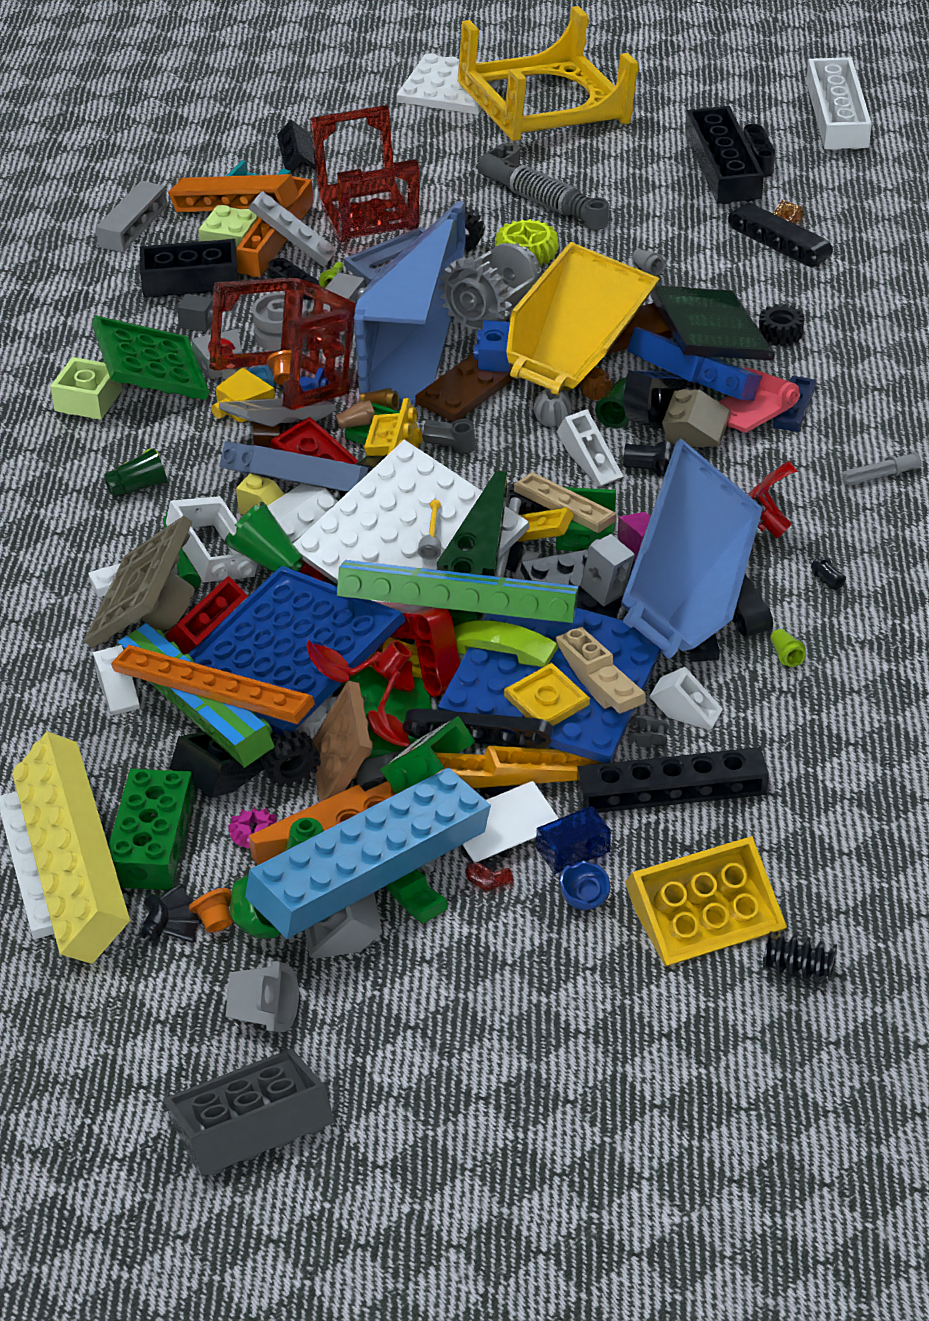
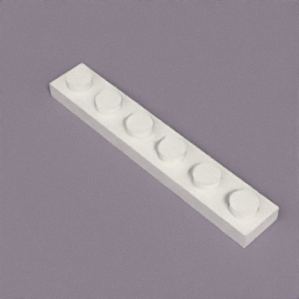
[0,791,54,940]

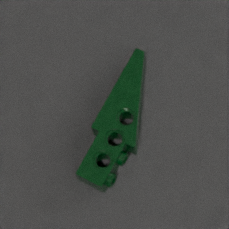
[436,471,508,627]

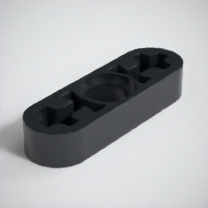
[268,258,320,300]

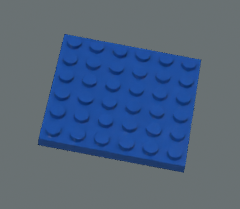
[188,566,406,736]
[438,608,661,763]

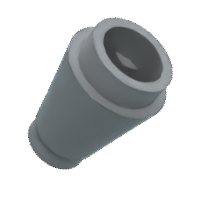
[632,249,665,276]

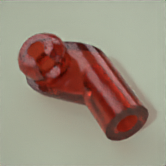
[465,863,514,891]

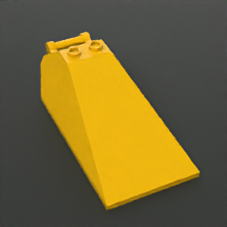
[506,242,660,396]

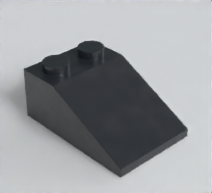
[169,731,264,798]

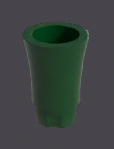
[595,377,629,429]
[103,448,167,497]

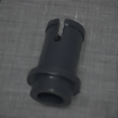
[811,556,846,590]

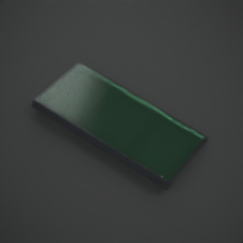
[650,285,775,360]

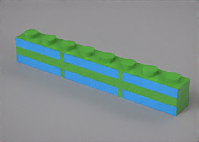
[337,560,579,623]
[118,623,275,768]

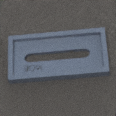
[344,227,425,285]

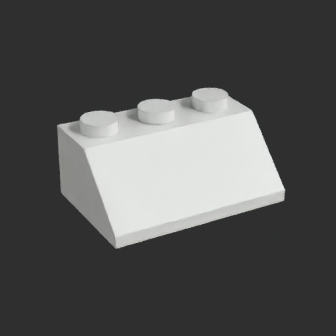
[267,484,338,543]

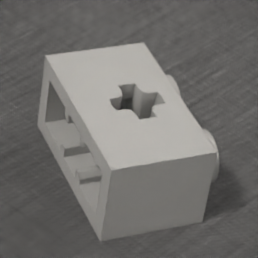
[580,534,635,606]

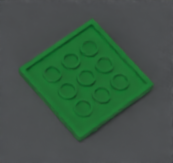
[91,315,210,400]

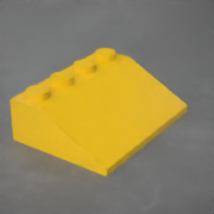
[625,836,787,967]

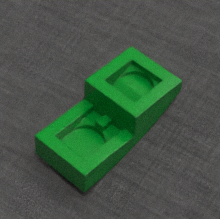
[385,869,448,924]

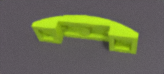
[454,620,558,667]

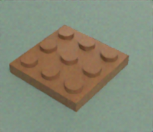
[312,681,372,802]

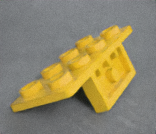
[364,398,423,456]

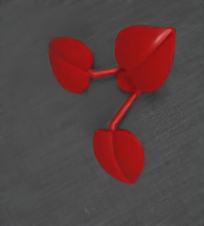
[748,461,798,539]
[306,640,414,748]

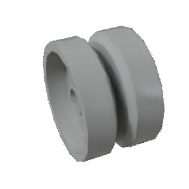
[252,292,308,352]

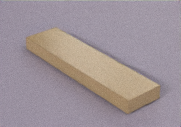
[514,472,616,533]

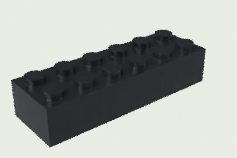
[685,106,764,204]

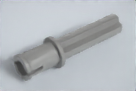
[842,452,921,485]

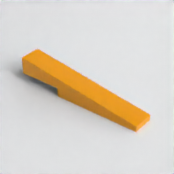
[430,746,604,788]

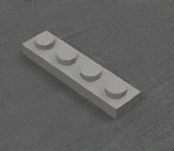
[248,191,337,267]

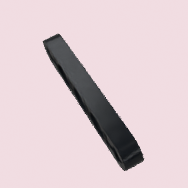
[402,708,553,749]

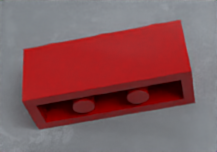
[164,575,248,655]

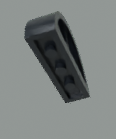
[624,370,688,429]

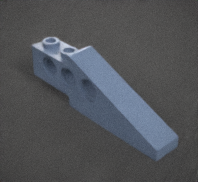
[219,441,368,492]

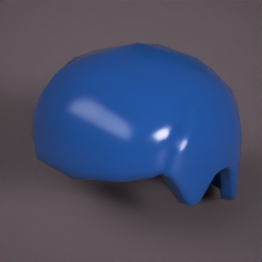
[560,860,611,910]

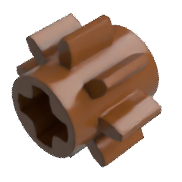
[580,368,612,400]

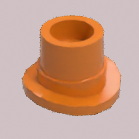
[267,350,302,385]
[189,888,233,933]

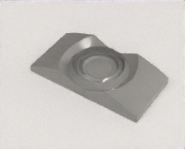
[219,396,335,427]

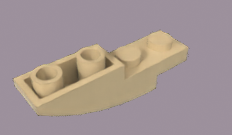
[556,627,646,714]

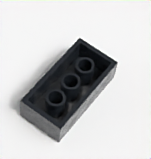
[139,239,239,298]

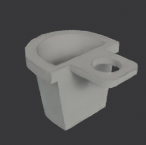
[226,961,299,1033]

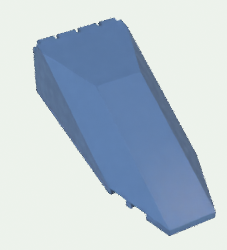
[354,201,466,404]

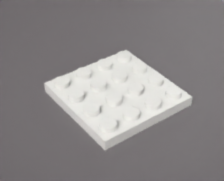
[397,53,500,114]

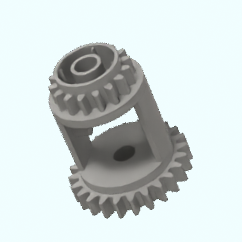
[439,243,541,335]

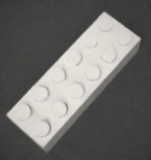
[806,57,872,150]

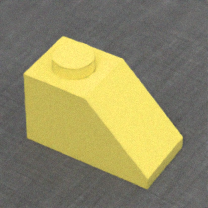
[236,473,285,515]

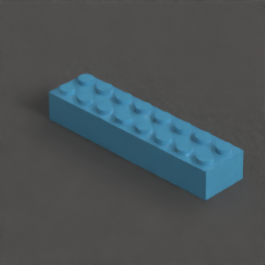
[245,767,491,939]

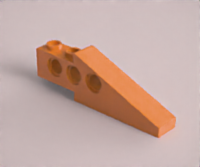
[249,781,396,865]

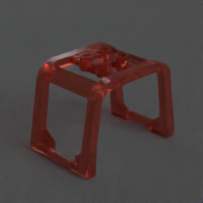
[310,105,420,243]
[209,278,356,410]

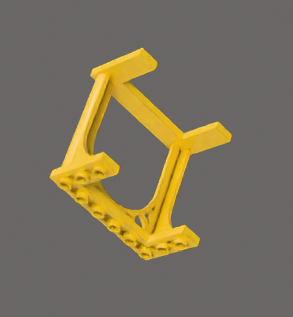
[457,6,639,141]

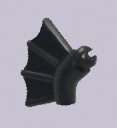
[141,883,202,943]

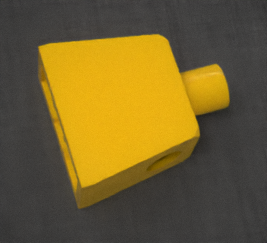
[211,368,275,422]

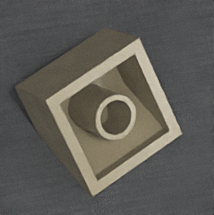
[662,389,731,447]

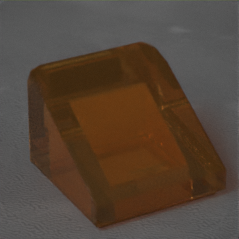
[773,199,805,224]

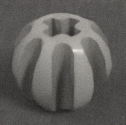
[533,389,572,427]

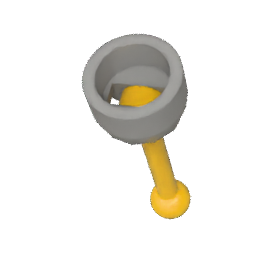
[418,499,441,560]

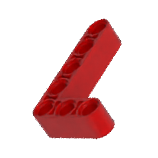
[375,601,460,697]

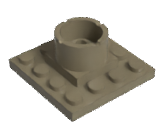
[83,515,194,648]

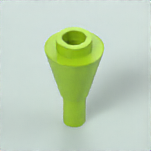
[319,262,344,290]

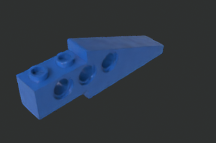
[627,327,762,401]

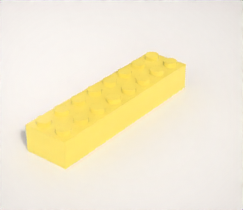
[12,731,130,964]

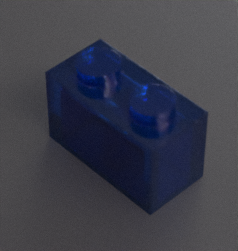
[536,806,611,874]

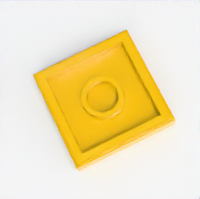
[504,663,590,727]

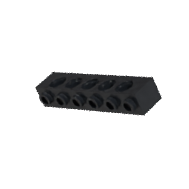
[577,747,769,815]

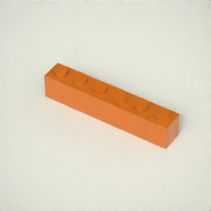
[168,174,299,212]
[236,176,314,277]

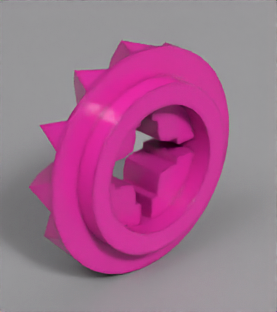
[228,807,278,848]

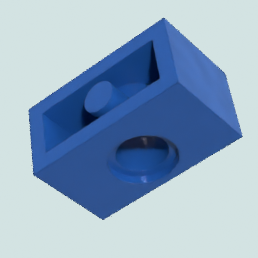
[474,320,510,372]

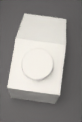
[93,645,140,716]
[649,667,723,730]

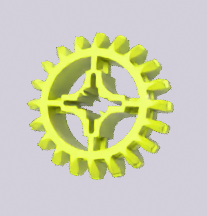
[495,219,559,267]

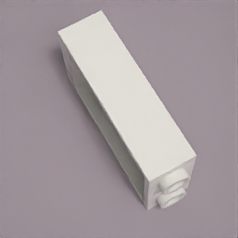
[166,496,258,582]

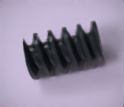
[763,930,837,984]

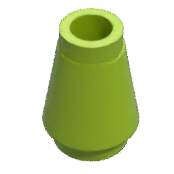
[770,629,806,667]

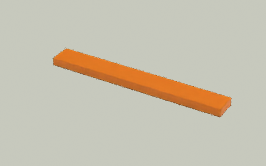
[111,645,315,724]

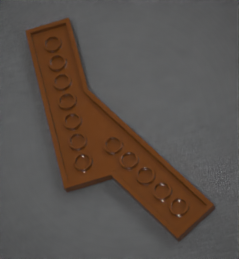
[415,299,690,422]

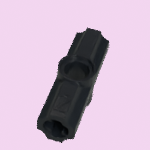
[623,441,706,477]

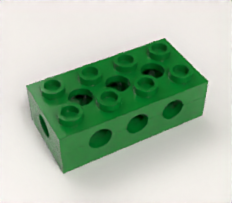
[108,768,195,890]

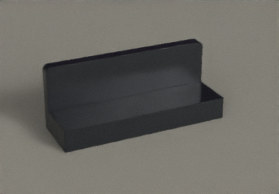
[277,120,319,173]

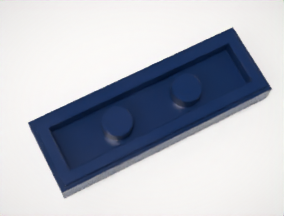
[773,376,817,432]

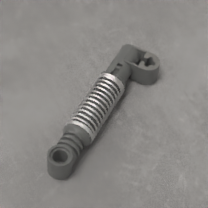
[478,143,609,230]

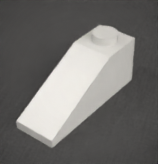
[557,409,624,487]

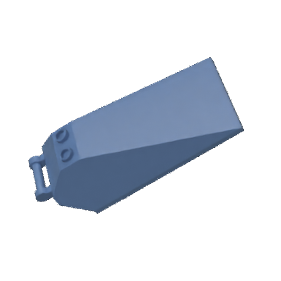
[621,438,763,659]

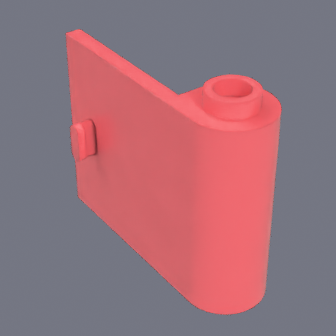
[718,367,800,433]

